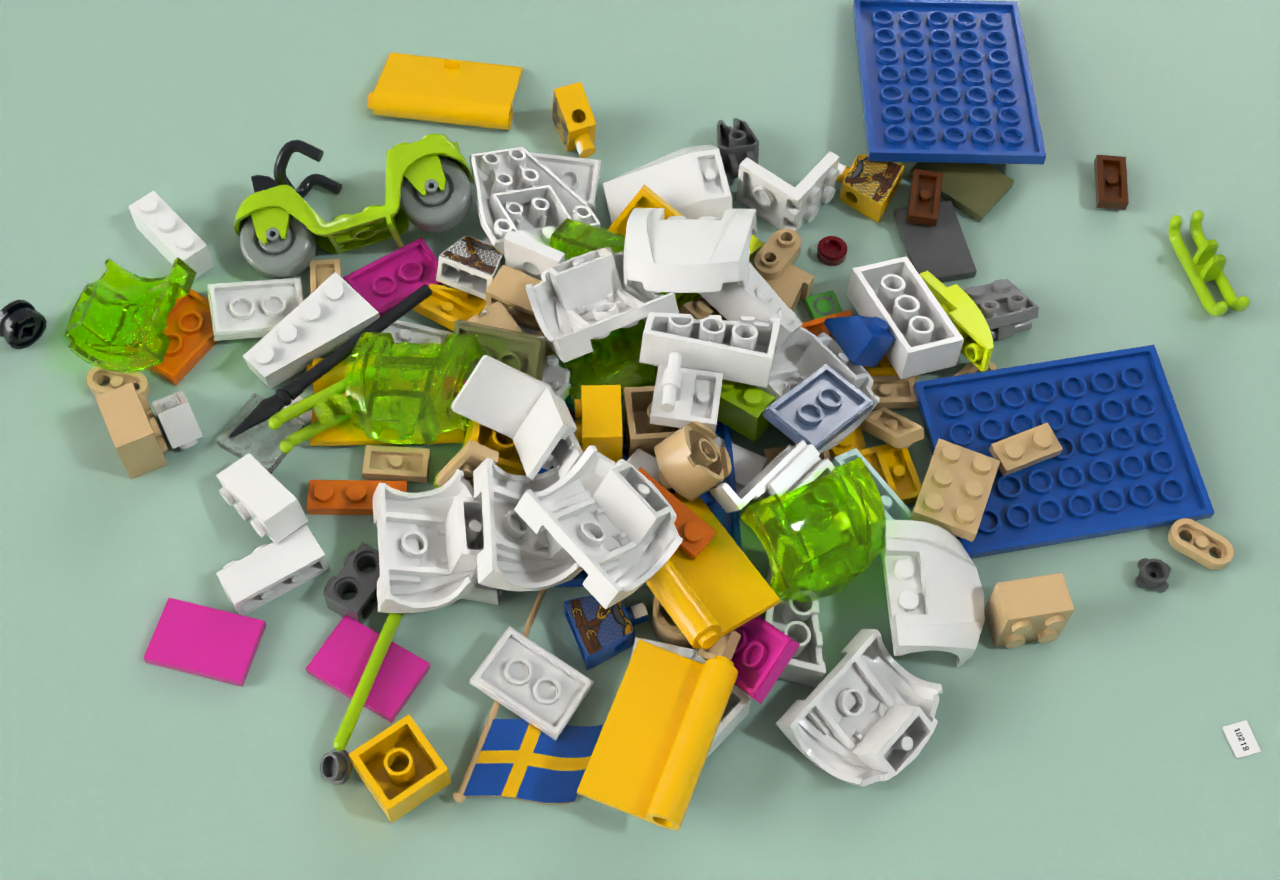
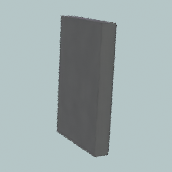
[893,200,977,283]

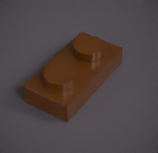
[1094,155,1129,210]
[906,168,943,227]

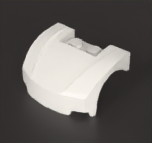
[623,208,757,293]
[526,247,679,363]
[756,321,880,453]
[514,445,683,609]
[473,457,583,592]
[372,469,484,613]
[879,520,985,668]
[775,629,943,787]

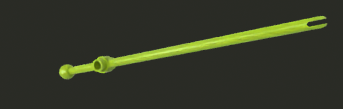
[333,418,469,751]

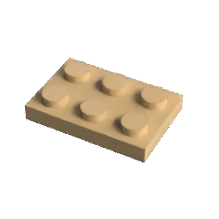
[910,438,1000,542]

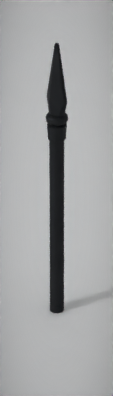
[229,284,432,438]

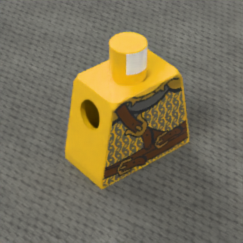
[552,82,596,158]
[836,154,904,222]

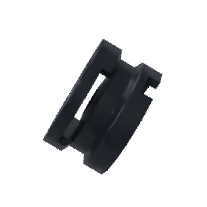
[0,300,47,349]

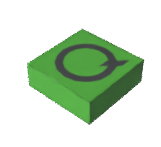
[804,290,843,320]

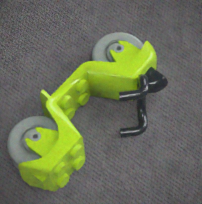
[234,133,473,279]

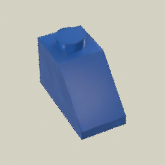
[824,315,896,367]

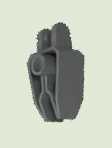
[717,118,759,178]

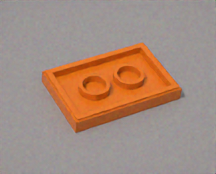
[126,287,218,386]

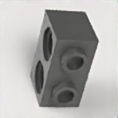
[323,542,380,624]

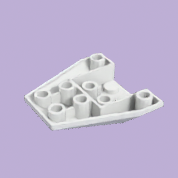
[603,144,733,235]
[469,147,601,256]

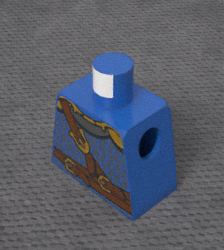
[564,595,649,670]

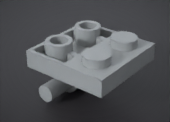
[964,279,1039,341]

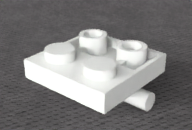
[649,352,723,432]

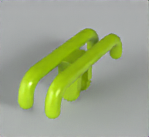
[1168,210,1250,317]
[268,366,395,453]

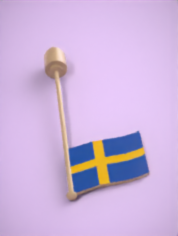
[453,589,603,804]

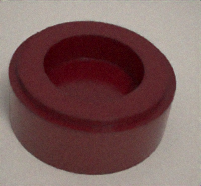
[817,236,847,266]

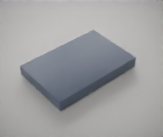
[763,364,874,451]

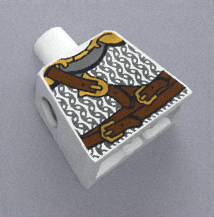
[436,236,504,300]

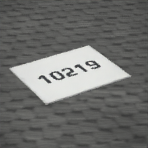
[1222,720,1261,759]

